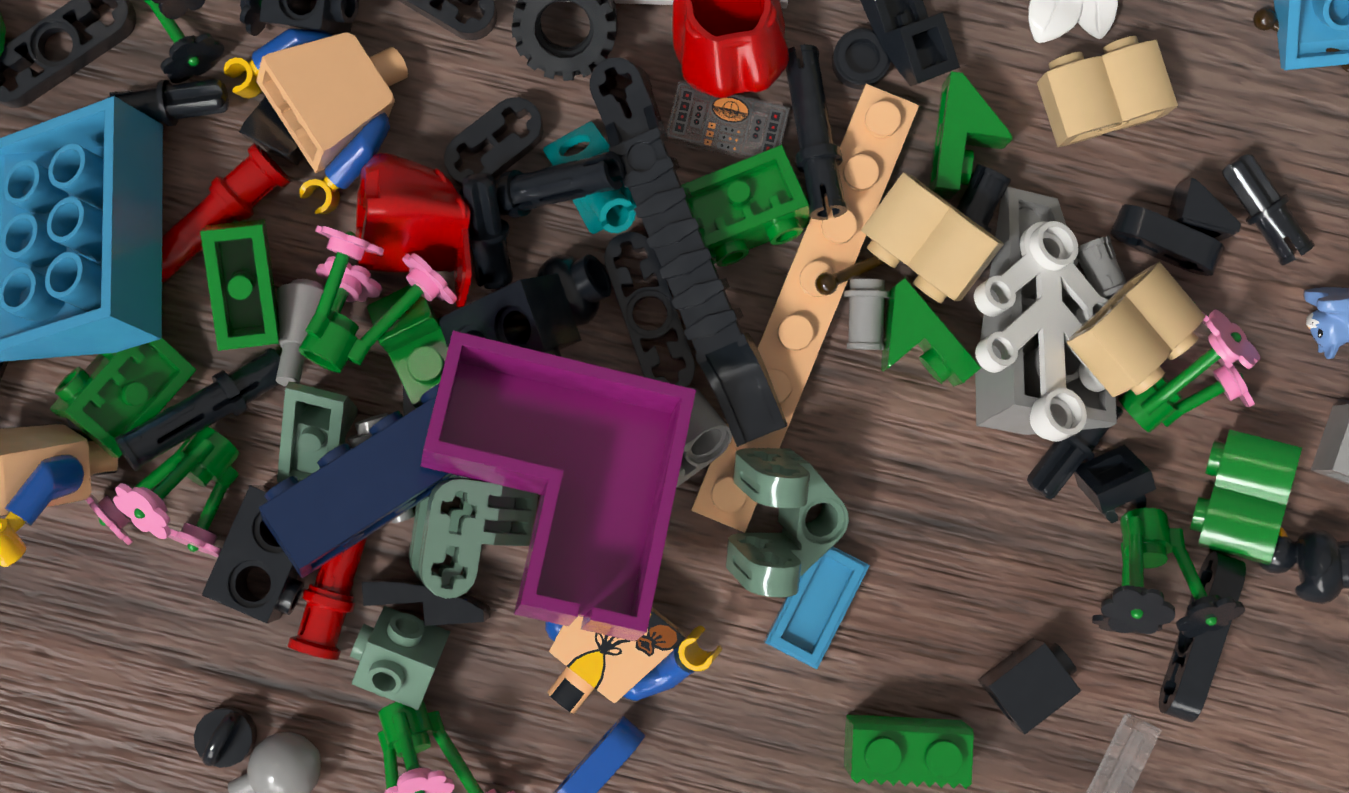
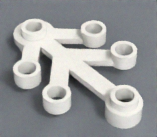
[974,221,1108,442]

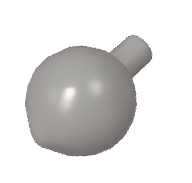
[228,732,321,793]

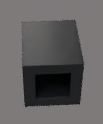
[978,638,1081,734]

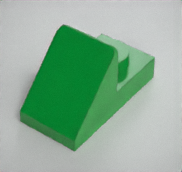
[929,71,1013,200]
[881,278,981,387]
[367,285,448,408]

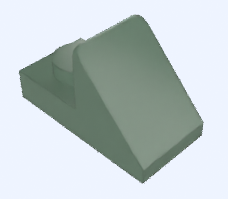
[277,381,358,483]

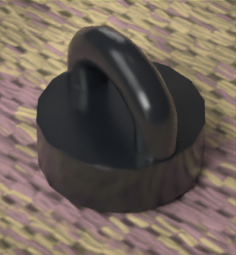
[194,706,257,768]

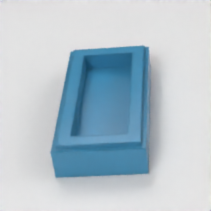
[764,546,870,669]

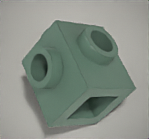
[350,605,451,710]

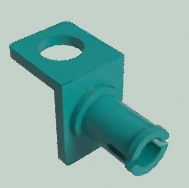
[543,122,636,234]

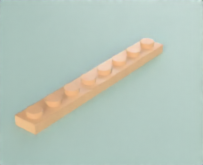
[691,84,919,533]

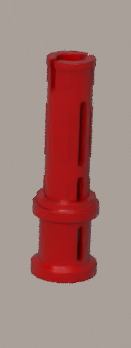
[162,143,290,285]
[287,536,368,660]

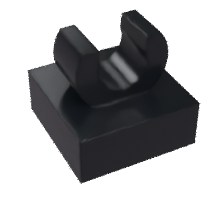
[1074,444,1156,523]

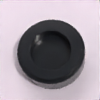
[832,28,891,90]

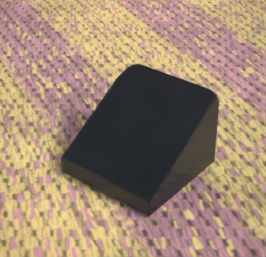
[239,96,303,166]
[1167,177,1241,242]

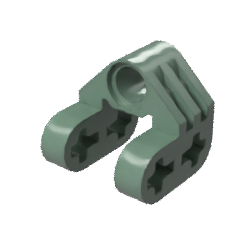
[726,448,849,598]
[409,476,539,599]

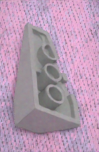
[975,187,1117,435]

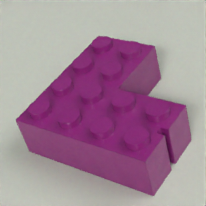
[420,331,696,642]

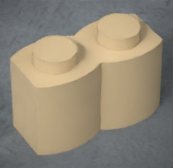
[1037,36,1178,147]
[861,172,1004,303]
[1067,261,1205,397]

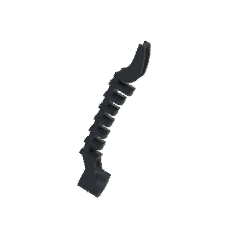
[590,58,787,447]

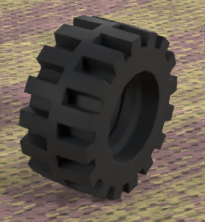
[511,0,618,81]

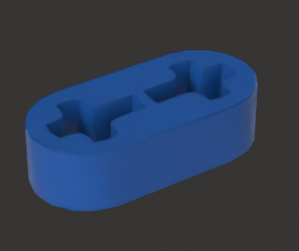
[553,715,645,793]

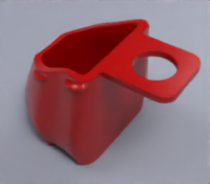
[672,0,789,98]
[356,153,472,307]

